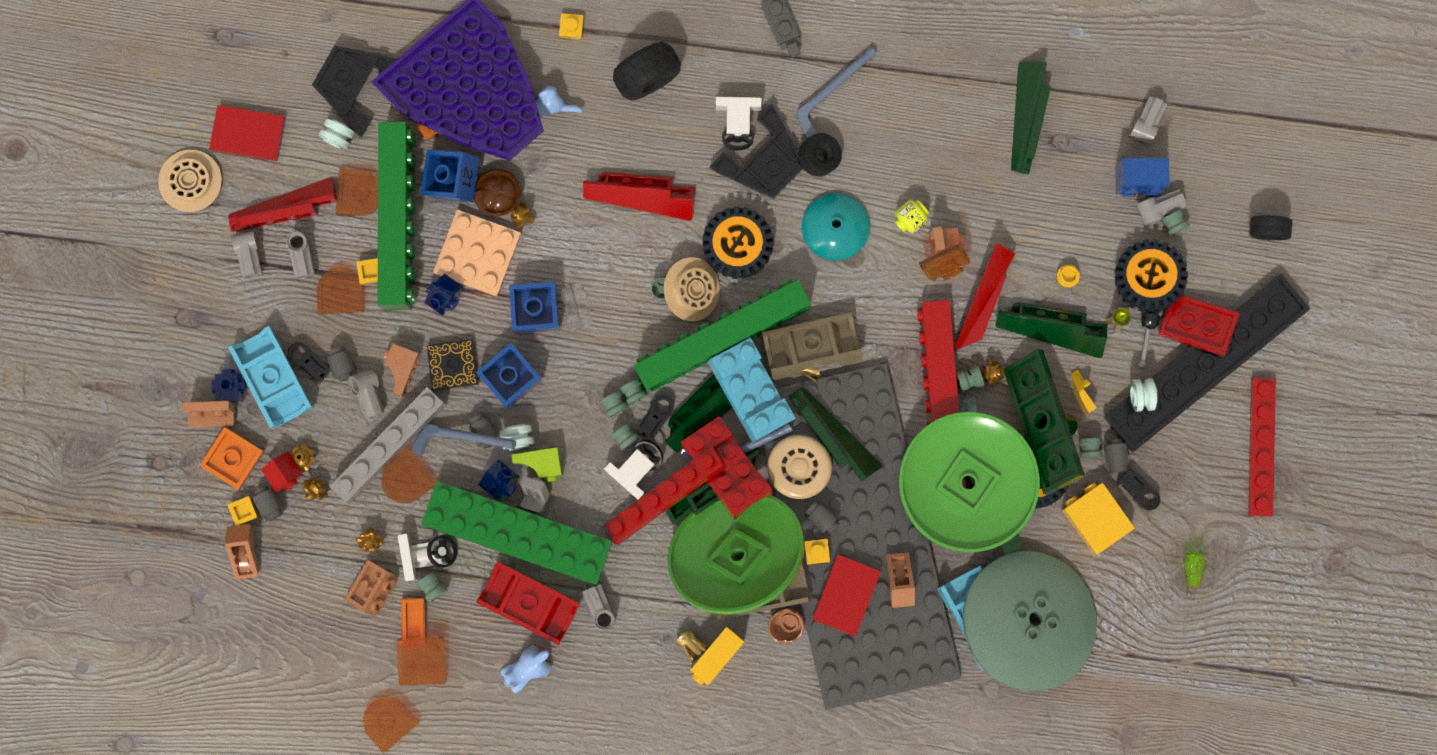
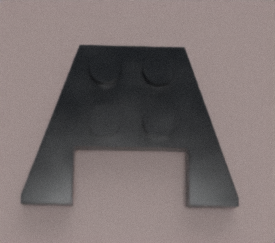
[312,45,398,138]
[709,104,803,200]

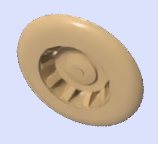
[158,150,222,212]
[664,257,720,321]
[767,434,832,499]

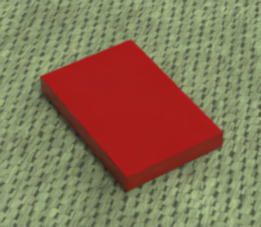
[209,105,286,161]
[1158,295,1240,357]
[812,554,881,637]

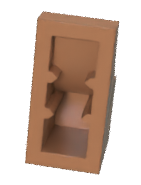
[929,227,964,257]
[383,343,421,398]
[225,524,259,580]
[886,552,915,608]

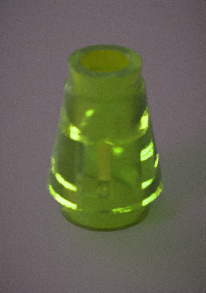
[1183,552,1207,587]

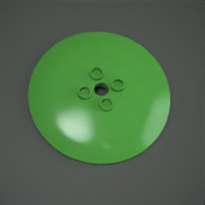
[899,412,1040,552]
[668,496,805,615]

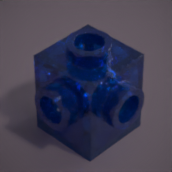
[424,273,463,316]
[212,369,247,403]
[478,459,520,502]

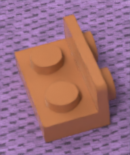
[182,401,235,428]
[344,559,398,616]

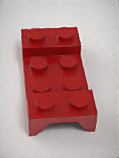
[681,416,773,520]
[476,561,581,645]

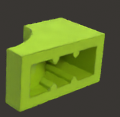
[512,447,563,483]

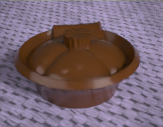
[473,169,521,216]

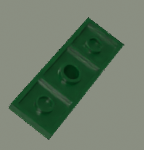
[1004,349,1085,495]

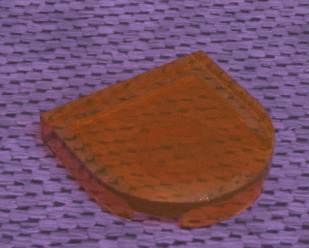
[336,169,378,216]
[919,243,970,281]
[317,267,364,314]
[382,448,436,503]
[363,697,420,754]

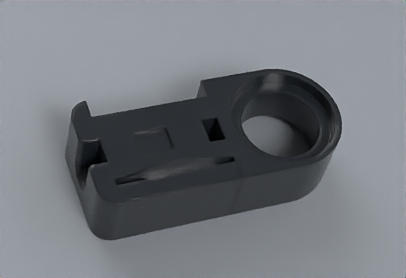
[287,342,331,384]
[636,396,674,441]
[1116,469,1160,511]

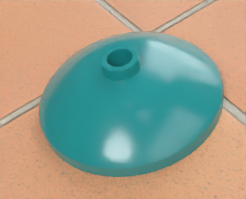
[801,193,870,261]

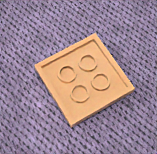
[433,210,521,297]

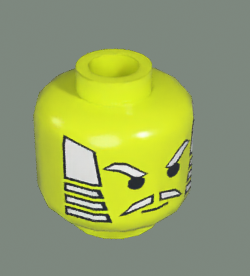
[895,200,929,233]

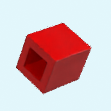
[261,452,304,492]

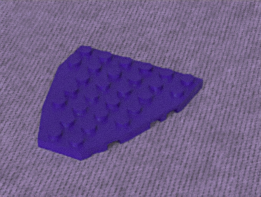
[371,0,544,161]

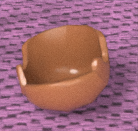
[767,608,805,643]

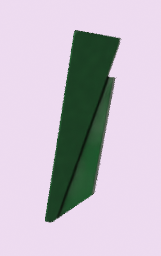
[1011,62,1051,175]
[995,302,1108,358]
[665,374,733,452]
[789,387,882,482]
[664,448,761,525]

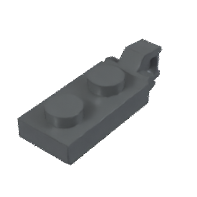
[761,0,800,59]

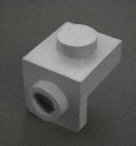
[520,476,550,515]

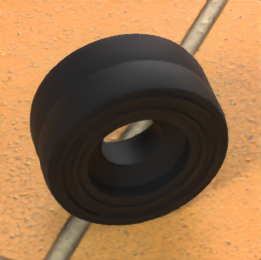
[798,133,842,177]
[1249,215,1293,240]

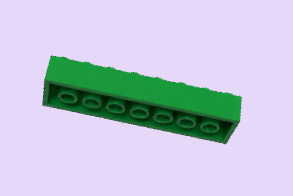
[377,122,416,311]
[633,279,811,394]
[421,481,613,585]

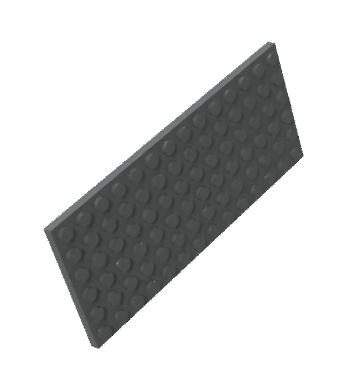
[764,363,961,710]

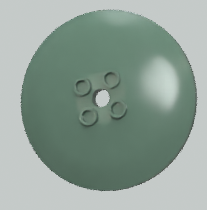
[963,551,1097,691]

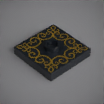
[427,339,478,391]

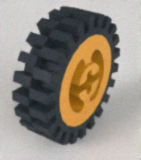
[702,206,773,279]
[1115,239,1188,313]

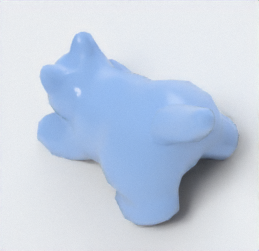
[535,86,583,117]
[500,645,551,693]

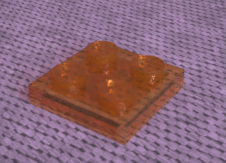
[396,636,446,686]

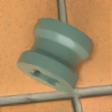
[1161,209,1190,236]
[620,378,648,405]
[600,391,629,418]
[611,423,640,451]
[1078,438,1103,458]

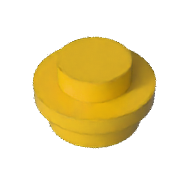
[1057,265,1080,288]

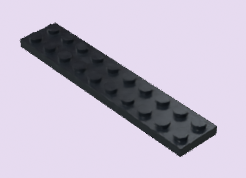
[1103,274,1310,452]

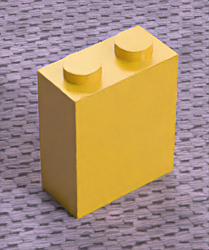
[1062,482,1135,555]
[690,626,744,686]

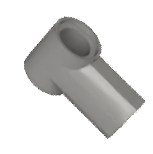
[1129,96,1167,145]
[1137,189,1186,226]
[231,230,263,278]
[286,232,315,279]
[348,370,385,418]
[582,584,616,631]

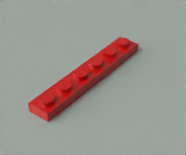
[1248,378,1276,517]
[604,446,727,545]

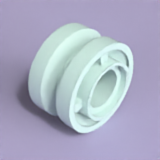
[318,119,355,149]
[1130,378,1157,412]
[500,424,535,451]

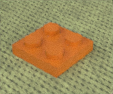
[199,427,265,490]

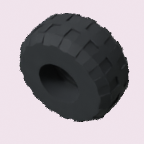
[613,41,681,101]

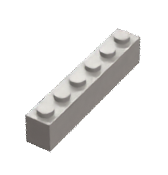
[329,387,447,504]

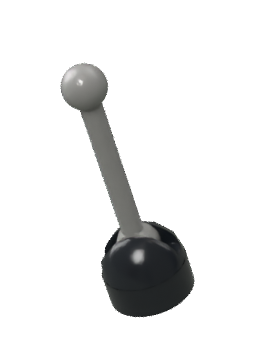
[1138,313,1160,369]

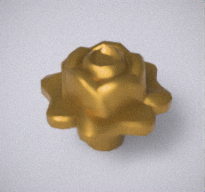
[511,202,535,229]
[980,359,1004,386]
[290,444,316,471]
[303,478,328,501]
[356,528,384,552]

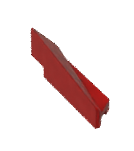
[583,172,695,221]
[228,177,338,232]
[954,243,1015,351]

